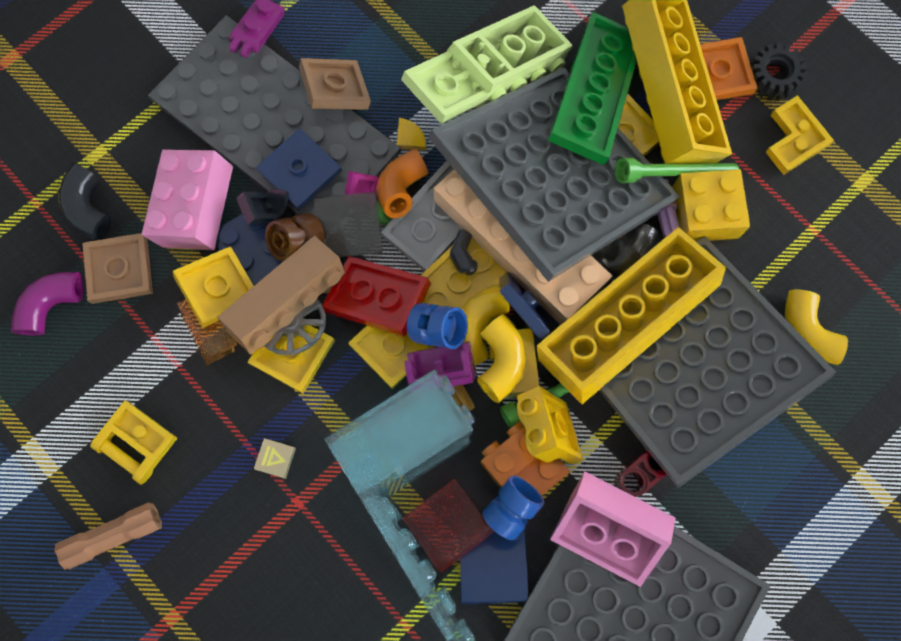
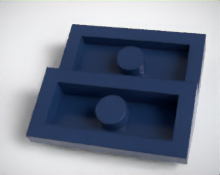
[459,530,528,605]

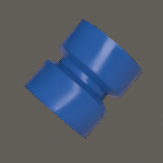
[407,303,468,349]
[482,476,544,540]

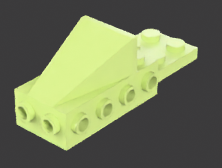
[401,5,573,124]

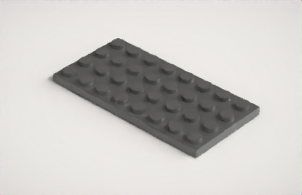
[148,15,401,237]

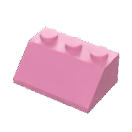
[550,472,676,587]

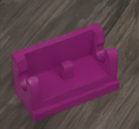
[404,341,477,394]

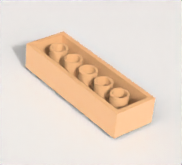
[433,169,612,325]

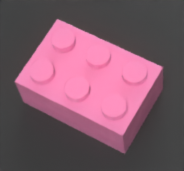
[141,150,233,250]

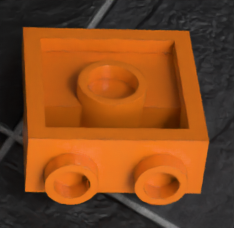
[480,421,570,496]

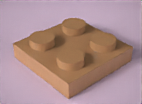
[299,58,371,110]
[83,233,153,304]

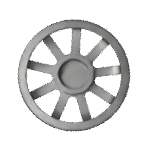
[264,300,326,355]

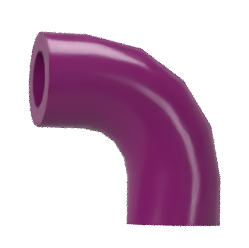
[10,272,84,336]

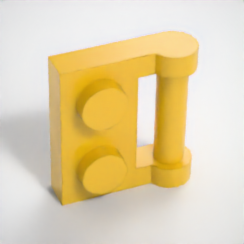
[90,400,177,485]

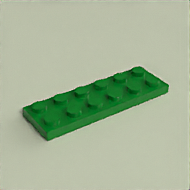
[547,11,637,165]

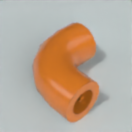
[376,148,428,218]

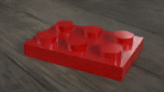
[322,256,431,337]

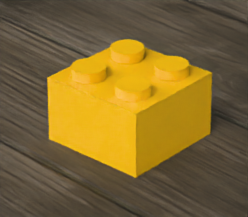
[672,169,750,242]

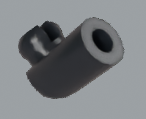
[449,230,478,276]

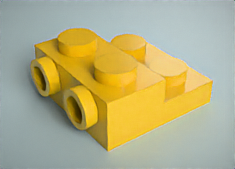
[517,386,584,465]

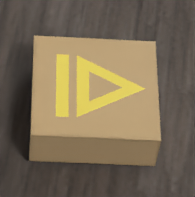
[254,438,296,479]

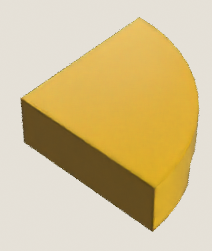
[397,118,426,151]

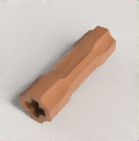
[55,502,162,570]

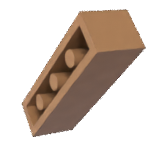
[218,236,345,355]

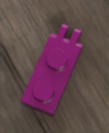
[229,0,285,58]

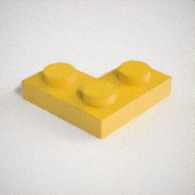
[766,95,834,175]

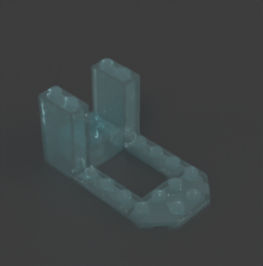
[324,370,475,641]

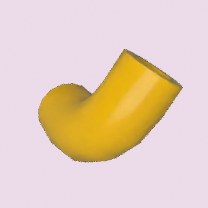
[462,285,510,365]
[785,289,848,365]
[477,313,527,403]

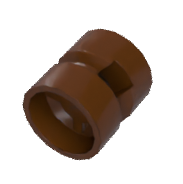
[265,213,325,261]

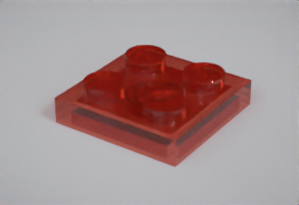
[403,478,494,573]

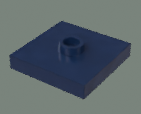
[256,128,342,211]
[499,272,550,339]

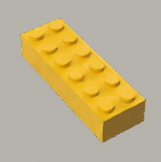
[622,0,732,164]
[537,227,726,404]

